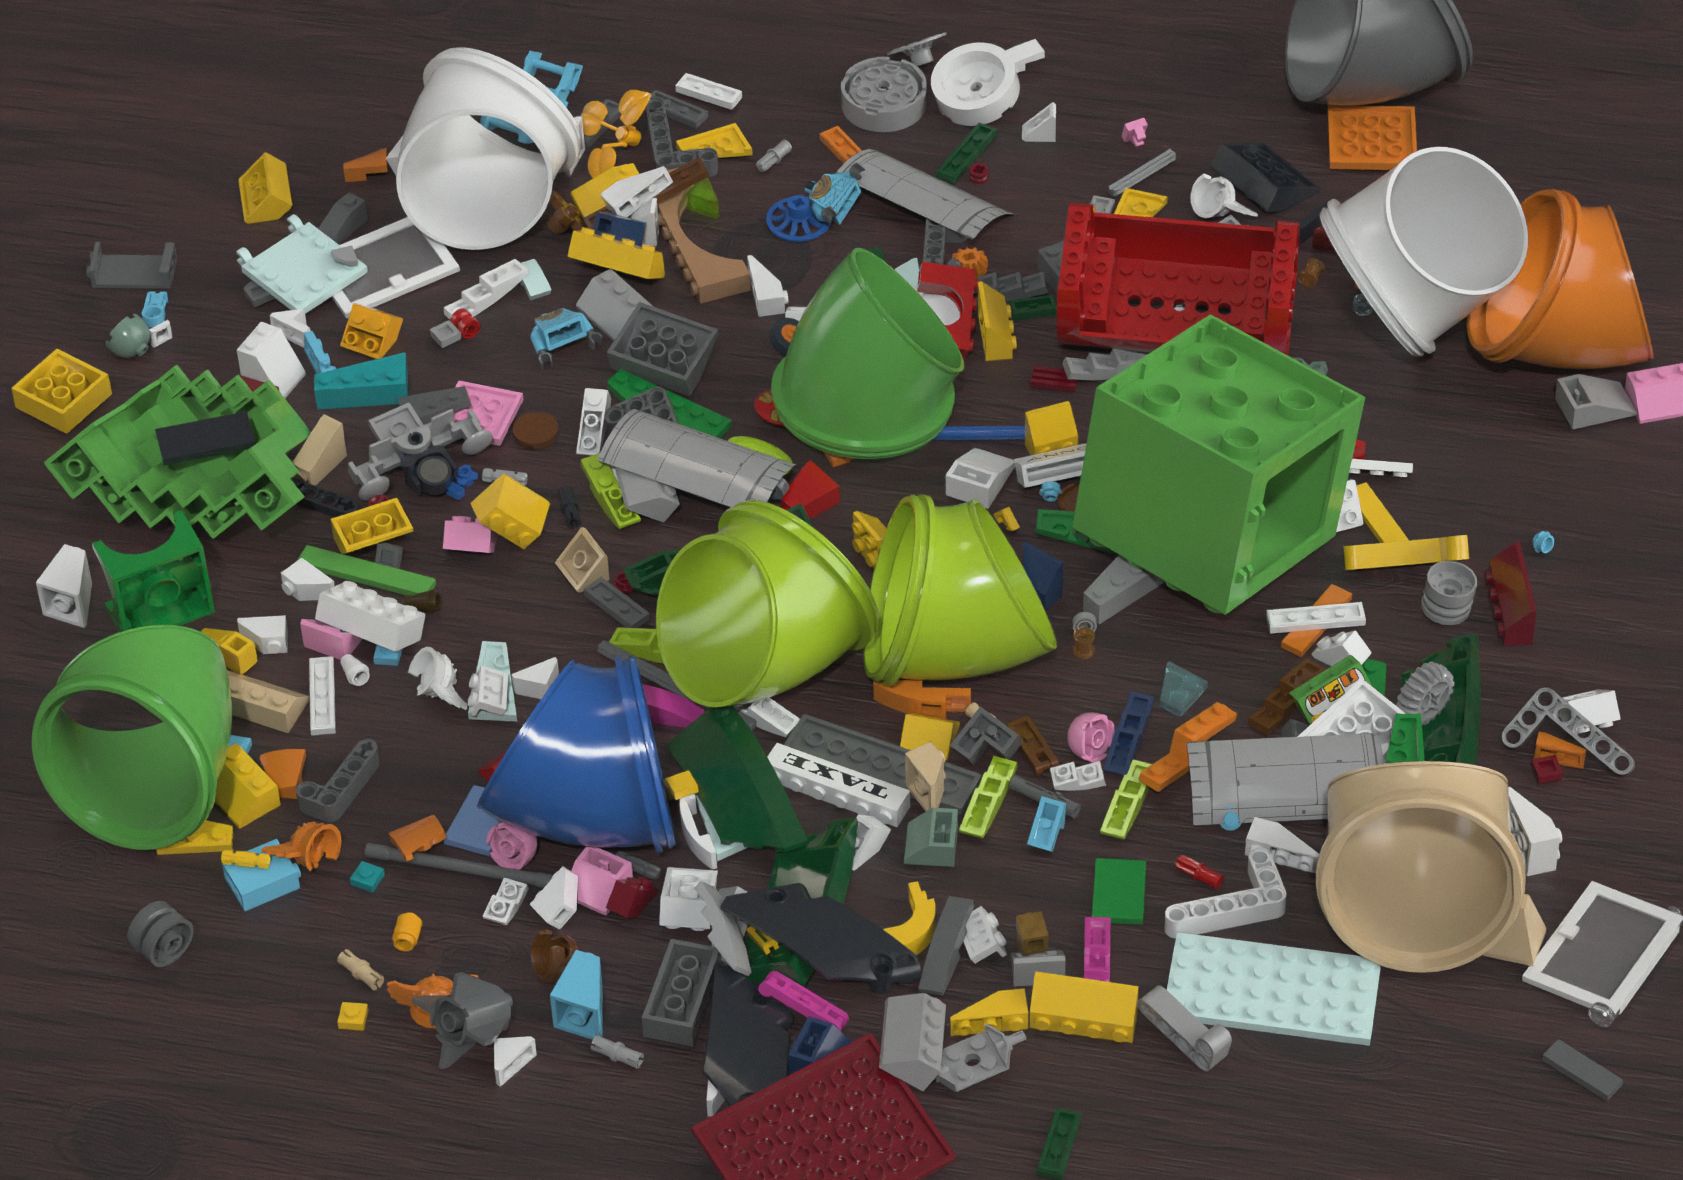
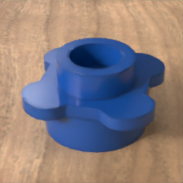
[452,465,478,488]

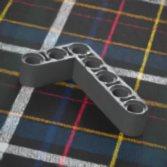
[645,97,719,177]
[604,387,680,430]

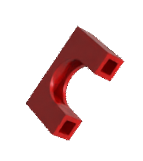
[917,262,978,359]

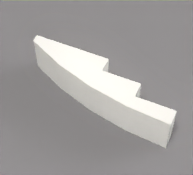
[972,39,1045,92]
[444,259,529,319]
[733,698,800,737]

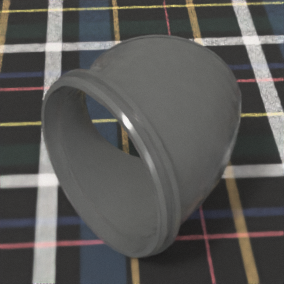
[1285,0,1473,106]

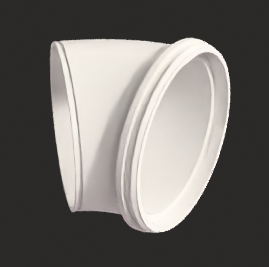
[396,48,581,250]
[1319,147,1528,357]

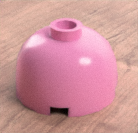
[1067,712,1115,763]
[486,822,538,870]

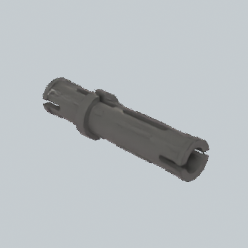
[1009,775,1081,819]

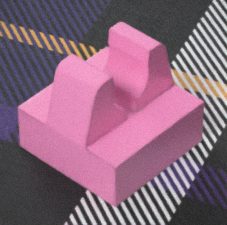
[1121,118,1148,147]

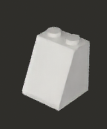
[237,322,306,399]
[36,544,92,628]

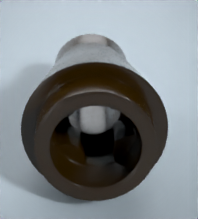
[404,590,441,613]

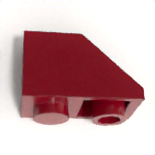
[606,877,659,918]

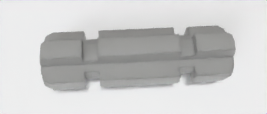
[482,468,528,486]

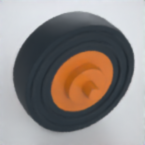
[769,318,799,355]

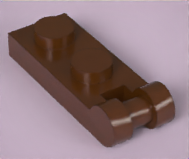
[1006,715,1059,776]

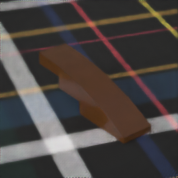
[1248,658,1326,736]

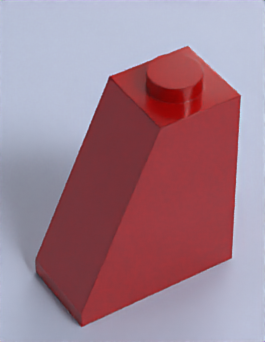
[780,460,840,519]

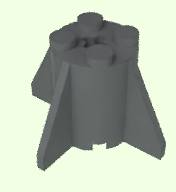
[412,972,513,1069]

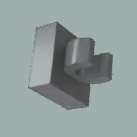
[375,542,403,569]

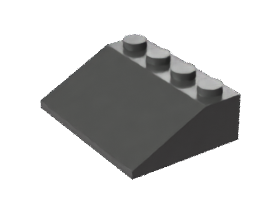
[607,302,719,397]

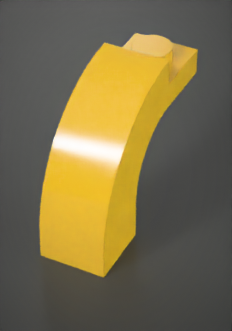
[883,881,936,955]

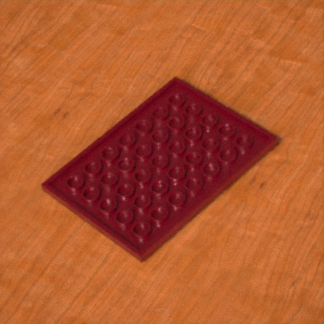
[691,1033,957,1180]

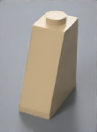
[292,414,347,486]

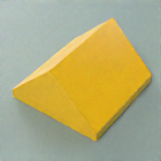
[900,713,960,761]

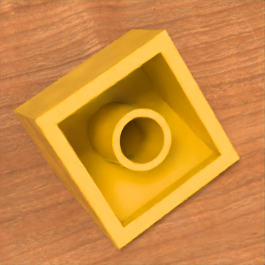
[1025,401,1078,456]

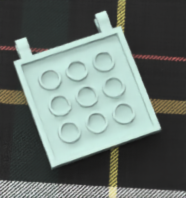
[236,214,368,314]

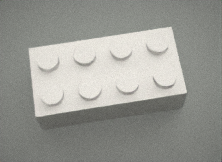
[315,581,426,652]

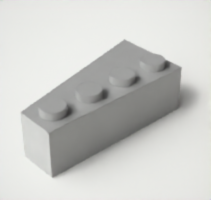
[1083,554,1165,624]

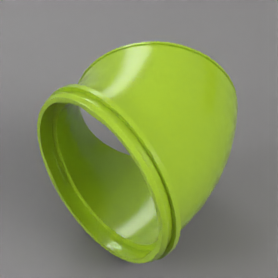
[863,494,1057,687]
[656,500,879,707]

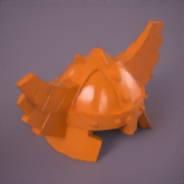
[262,821,342,872]
[387,974,478,1029]

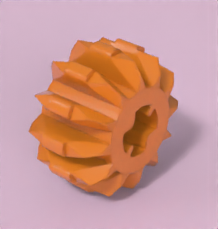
[952,247,988,278]

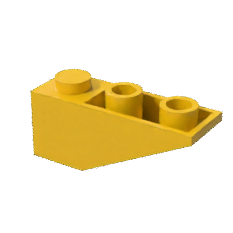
[201,628,258,675]
[950,988,1028,1036]

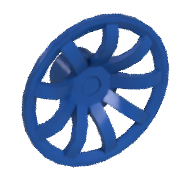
[766,195,832,242]

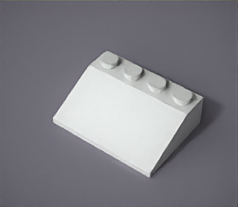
[1297,679,1406,764]

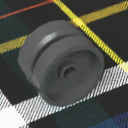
[127,901,194,967]

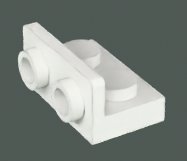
[468,665,508,717]
[963,906,1007,963]

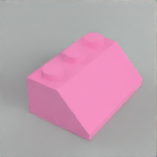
[1625,363,1683,424]

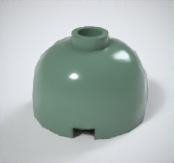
[105,314,150,359]

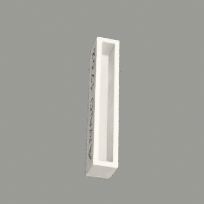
[1014,443,1087,487]

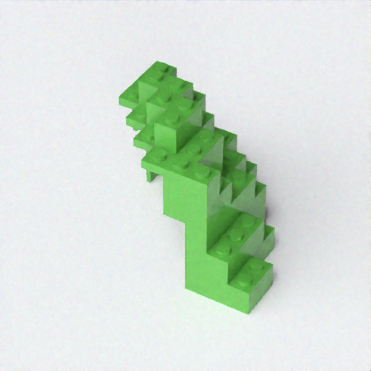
[44,365,311,539]

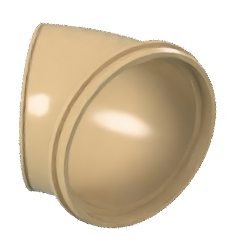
[1316,761,1526,973]

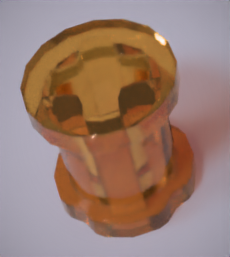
[1298,258,1325,287]
[1073,627,1095,659]

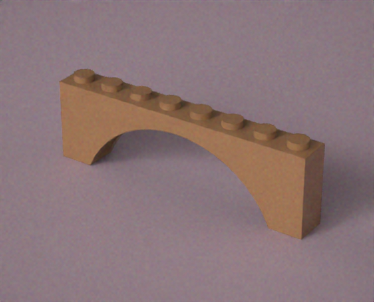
[657,168,751,304]

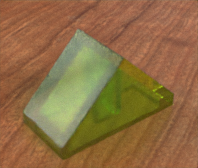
[687,177,719,219]

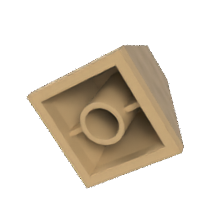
[1483,894,1546,966]

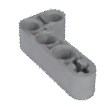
[1138,985,1232,1071]

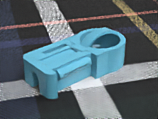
[142,291,168,327]

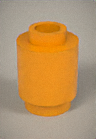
[392,913,422,951]

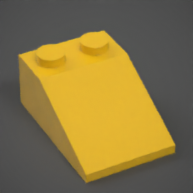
[571,163,639,218]

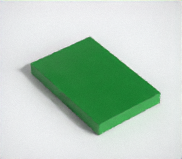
[1092,858,1146,925]

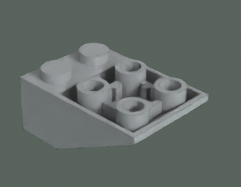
[1555,374,1637,429]

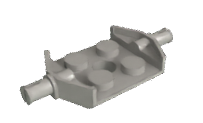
[935,1023,1026,1092]

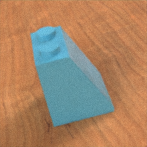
[550,950,603,1040]

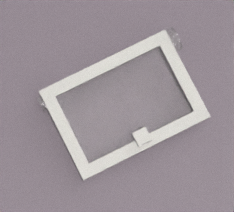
[331,217,460,319]
[1522,881,1683,1027]

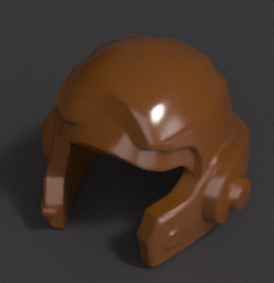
[531,929,580,983]

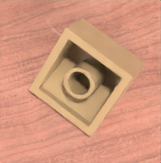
[905,742,946,811]

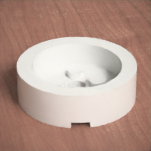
[931,43,1020,126]

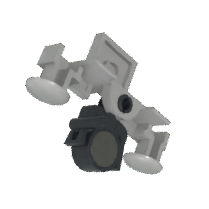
[348,403,493,501]

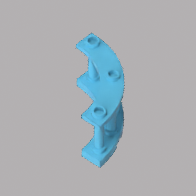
[480,51,583,144]

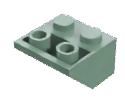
[904,808,958,867]

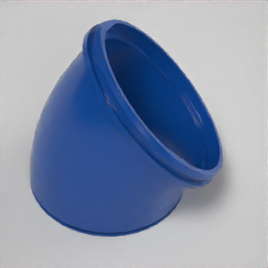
[477,655,676,854]

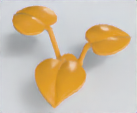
[581,90,652,178]

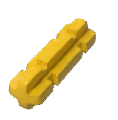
[221,849,271,869]

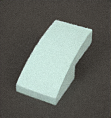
[520,259,551,300]

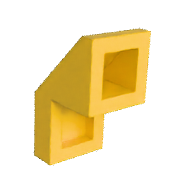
[663,770,699,800]

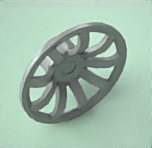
[886,32,947,66]

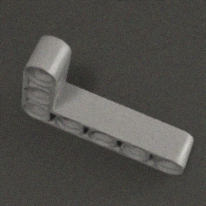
[1502,688,1635,775]

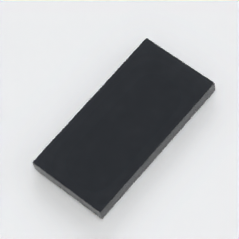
[155,411,256,465]

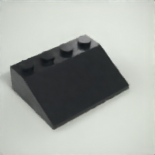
[1211,143,1321,213]

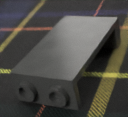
[86,242,177,289]

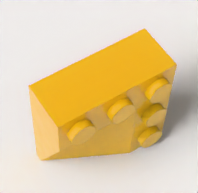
[11,349,112,434]

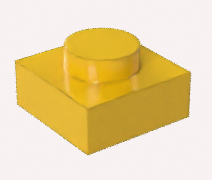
[337,1002,369,1031]

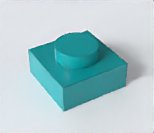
[350,861,385,893]

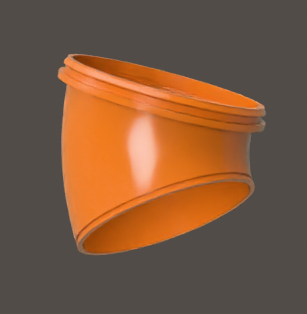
[1467,189,1654,369]

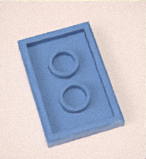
[444,785,502,857]

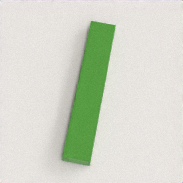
[297,545,436,595]

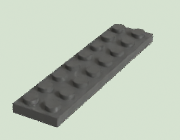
[784,714,982,815]

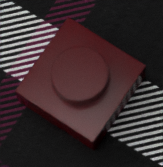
[1531,755,1563,784]

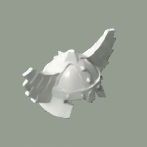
[1191,174,1258,218]
[408,647,467,710]

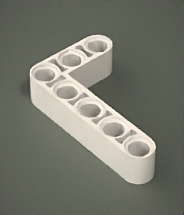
[1165,847,1286,938]

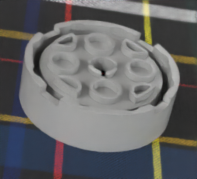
[841,57,927,132]

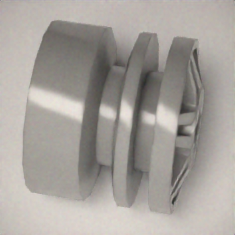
[1421,561,1477,625]

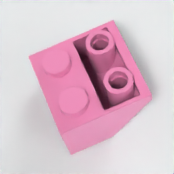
[443,516,499,553]
[572,846,633,916]

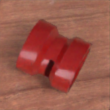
[450,308,481,339]

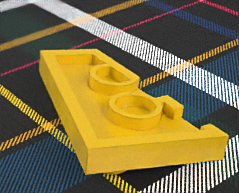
[156,820,233,855]

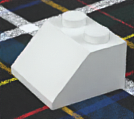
[1552,689,1620,733]

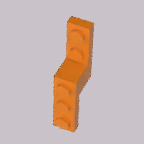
[1139,702,1237,792]

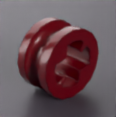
[969,163,989,184]

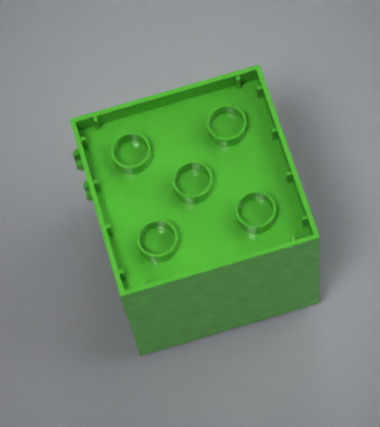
[1072,314,1365,615]

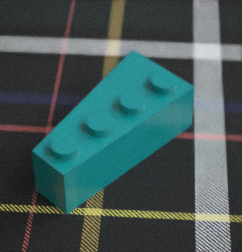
[314,352,408,410]

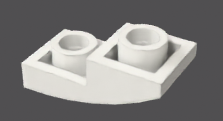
[1050,761,1106,791]
[483,878,529,925]

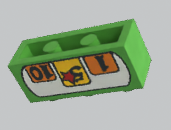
[1289,655,1372,724]

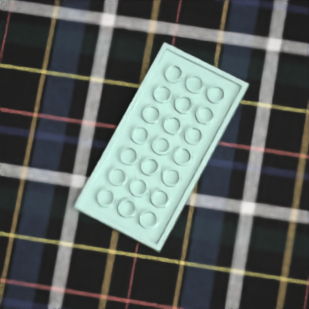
[1167,932,1381,1046]

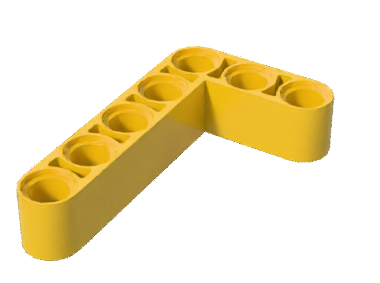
[1343,535,1469,570]

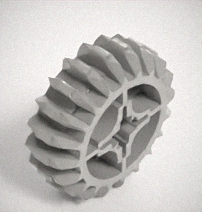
[1396,661,1455,725]

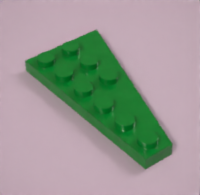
[607,369,732,439]

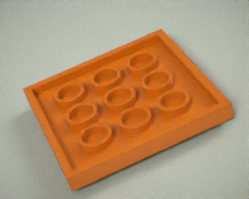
[1328,105,1417,170]

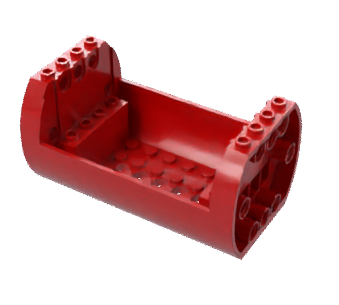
[1057,202,1300,355]

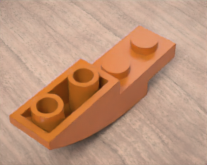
[873,680,971,719]

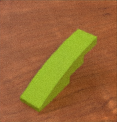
[609,628,664,664]
[959,756,1018,839]
[1100,760,1152,840]

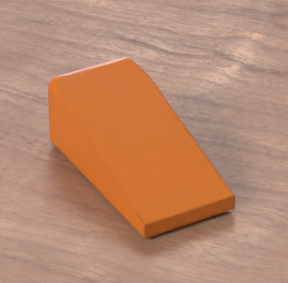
[1534,732,1586,769]

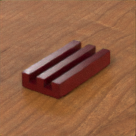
[1030,366,1078,392]

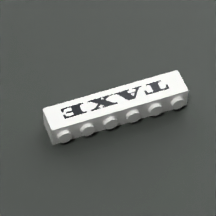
[767,743,910,827]

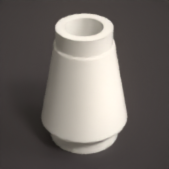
[340,654,370,686]

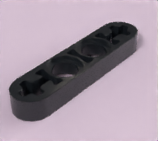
[291,478,359,517]

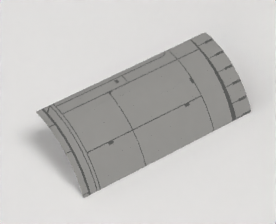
[836,149,1014,239]
[598,409,795,507]
[1187,733,1384,825]

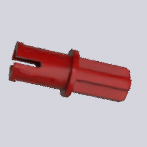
[1175,855,1224,890]

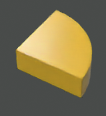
[994,507,1020,531]

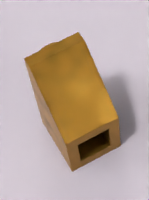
[1016,911,1049,955]

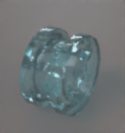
[1353,294,1373,316]

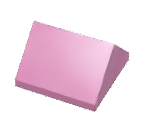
[300,619,363,660]

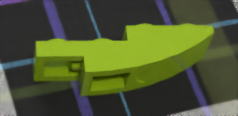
[580,453,641,529]

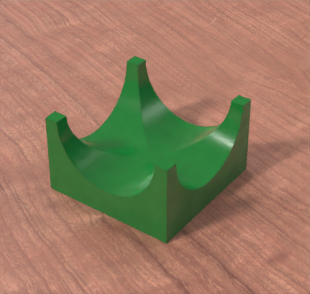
[92,510,215,632]

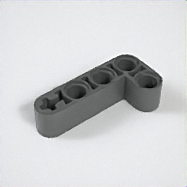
[923,218,968,265]
[296,739,380,822]

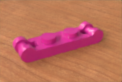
[758,971,849,1031]

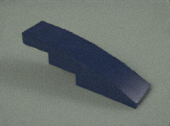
[1103,691,1155,776]

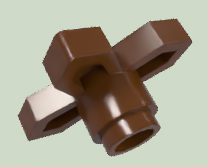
[547,189,588,235]

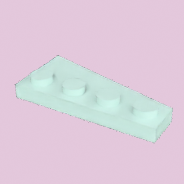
[468,641,517,722]

